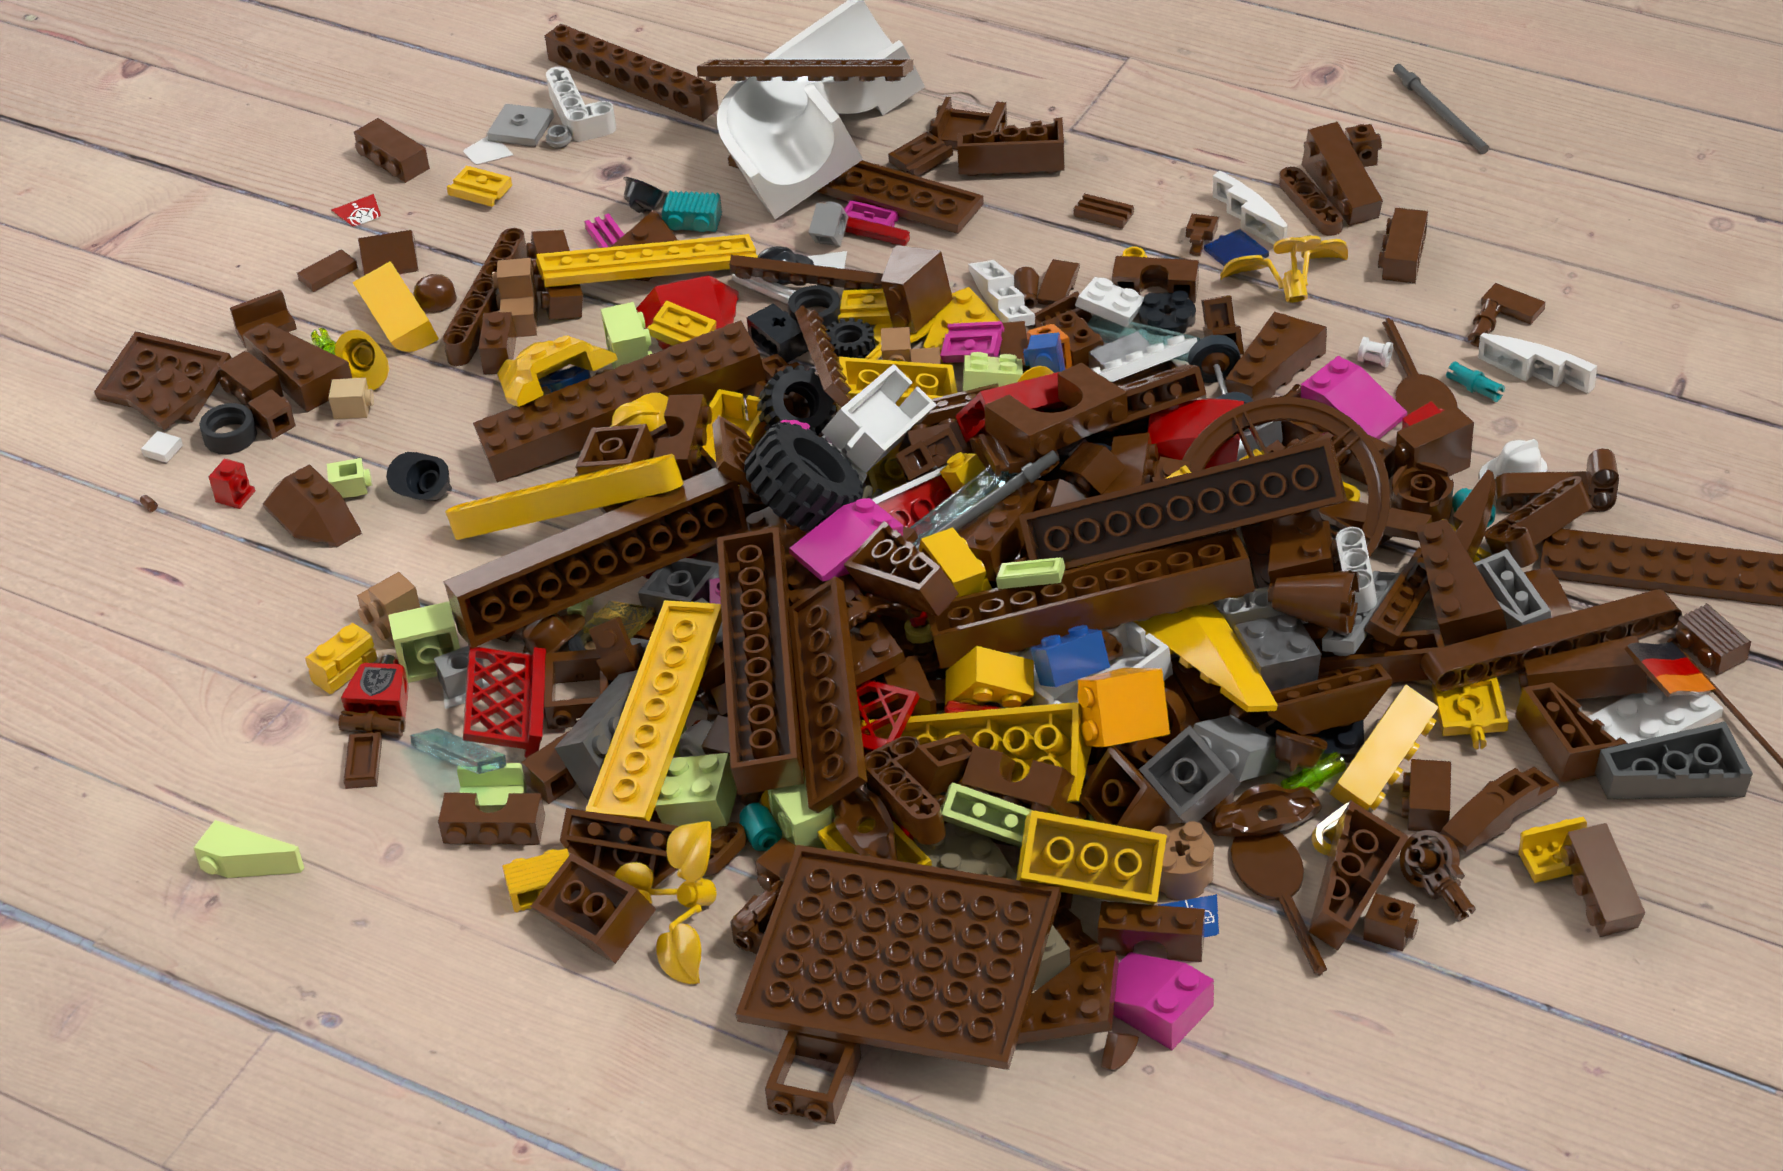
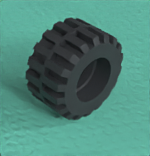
[757,365,837,436]

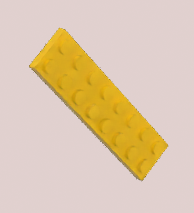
[585,600,722,821]

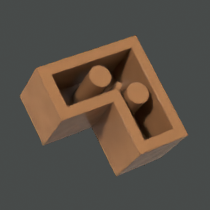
[492,258,538,337]
[881,327,941,364]
[357,572,421,648]

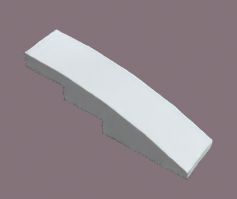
[1213,170,1287,245]
[968,260,1035,326]
[1478,333,1597,394]

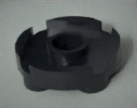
[1139,291,1196,337]

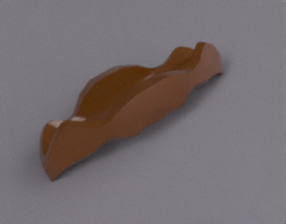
[1212,783,1322,837]
[832,785,897,861]

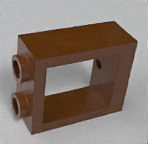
[544,649,611,729]
[765,1031,861,1124]

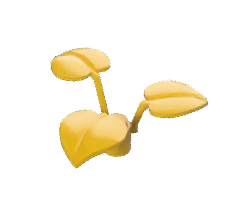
[1220,235,1348,303]
[614,821,717,984]

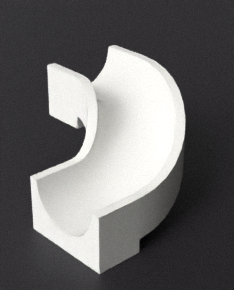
[717,0,925,219]

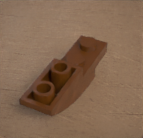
[1441,767,1559,852]

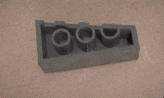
[555,670,638,800]
[1595,721,1753,799]

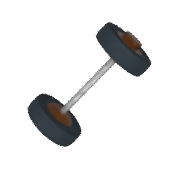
[1188,335,1254,404]

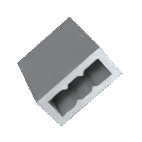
[1193,715,1279,782]

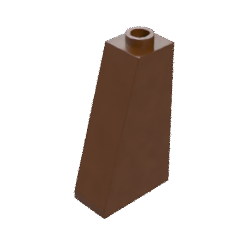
[1519,636,1648,700]

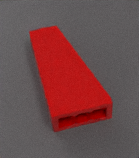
[955,372,1067,443]

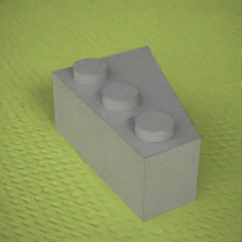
[1474,549,1551,629]

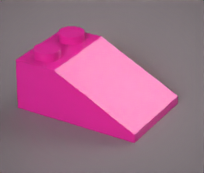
[1301,356,1407,439]
[789,498,903,582]
[1113,952,1214,1050]

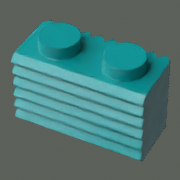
[661,190,722,232]

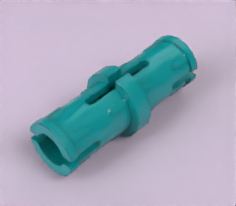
[1446,361,1505,402]

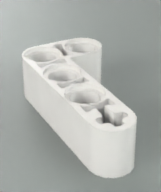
[546,67,616,142]

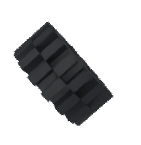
[826,318,875,359]

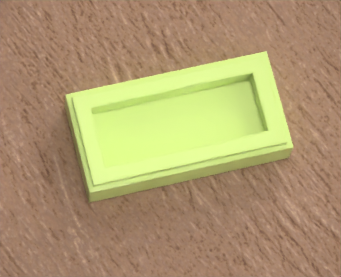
[996,557,1065,589]

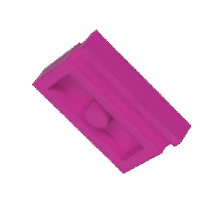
[940,321,1005,363]

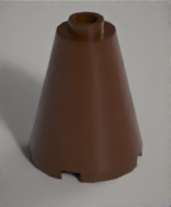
[1268,570,1360,635]

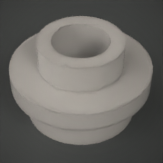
[546,125,572,148]

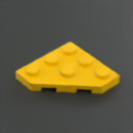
[923,287,1003,365]

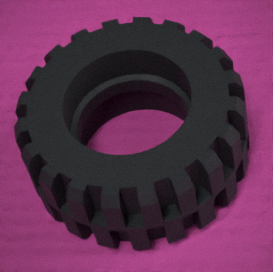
[744,422,863,533]

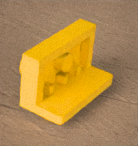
[1518,817,1587,883]

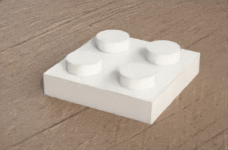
[1075,277,1144,328]

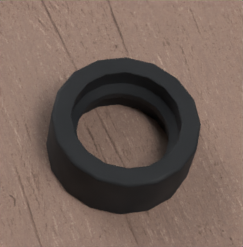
[788,285,841,327]
[199,403,257,454]

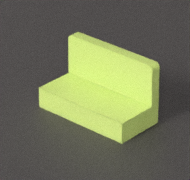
[457,763,527,813]

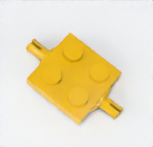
[1432,677,1509,750]

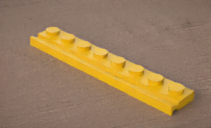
[536,234,758,287]

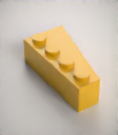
[1329,685,1438,811]

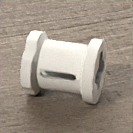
[1358,337,1393,368]

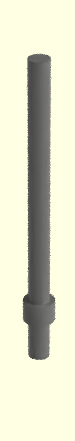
[1393,64,1489,154]
[915,450,1060,550]

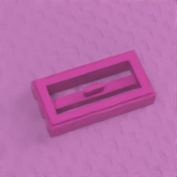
[844,200,899,227]
[584,213,624,248]

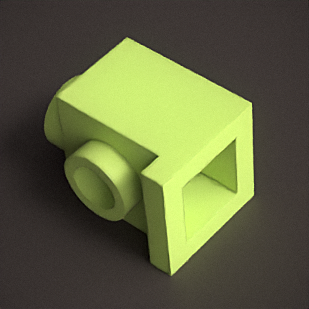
[327,458,373,498]

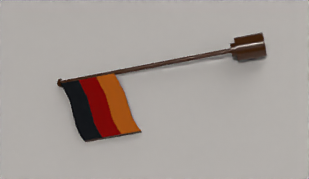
[1624,637,1783,768]

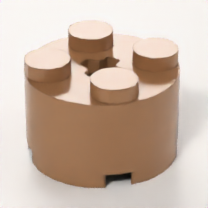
[1150,821,1214,901]

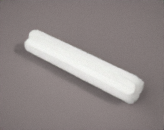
[731,274,795,304]

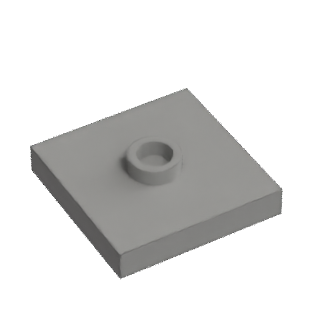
[487,104,554,147]

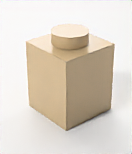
[329,378,374,419]

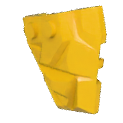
[497,335,618,407]

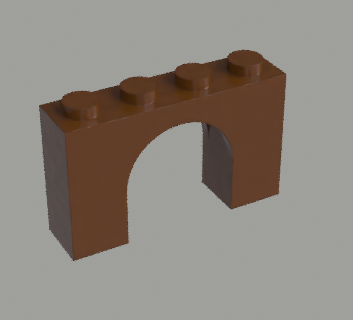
[984,363,1128,462]

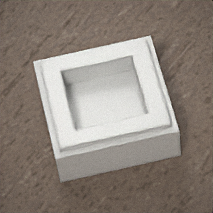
[141,431,183,463]

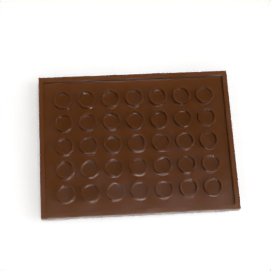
[735,845,1061,1070]

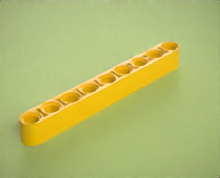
[445,454,684,540]

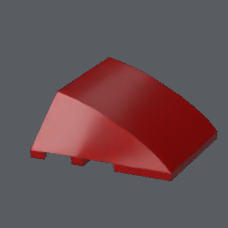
[636,275,739,350]
[1147,399,1244,469]

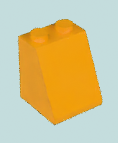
[1077,668,1170,747]

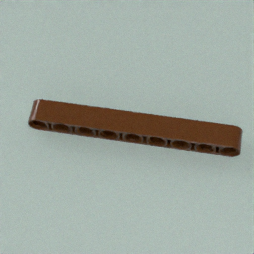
[1420,589,1682,692]

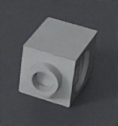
[808,201,848,247]
[434,646,485,699]

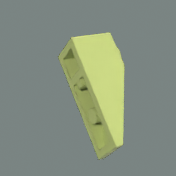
[193,820,304,878]

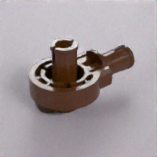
[1399,830,1476,921]

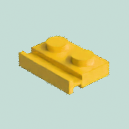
[447,165,512,207]
[838,289,892,325]
[647,301,716,345]

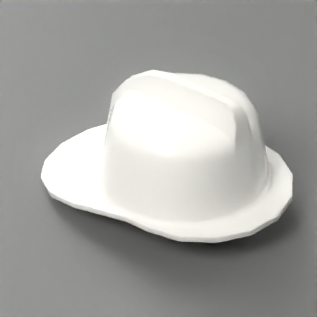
[1479,439,1547,479]

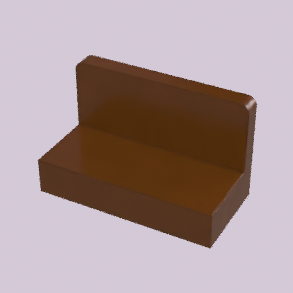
[230,290,297,348]

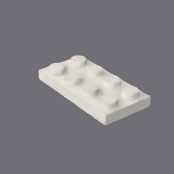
[1588,683,1723,743]

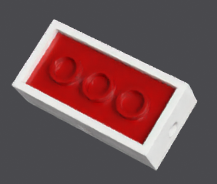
[871,465,964,545]

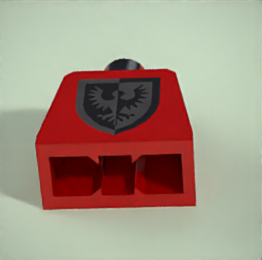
[341,655,409,720]

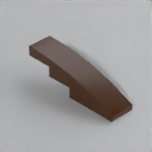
[1453,469,1496,561]

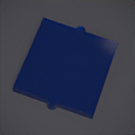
[1204,229,1269,266]

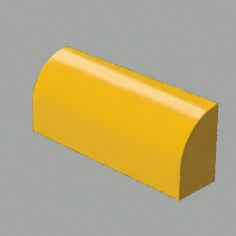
[352,261,439,352]

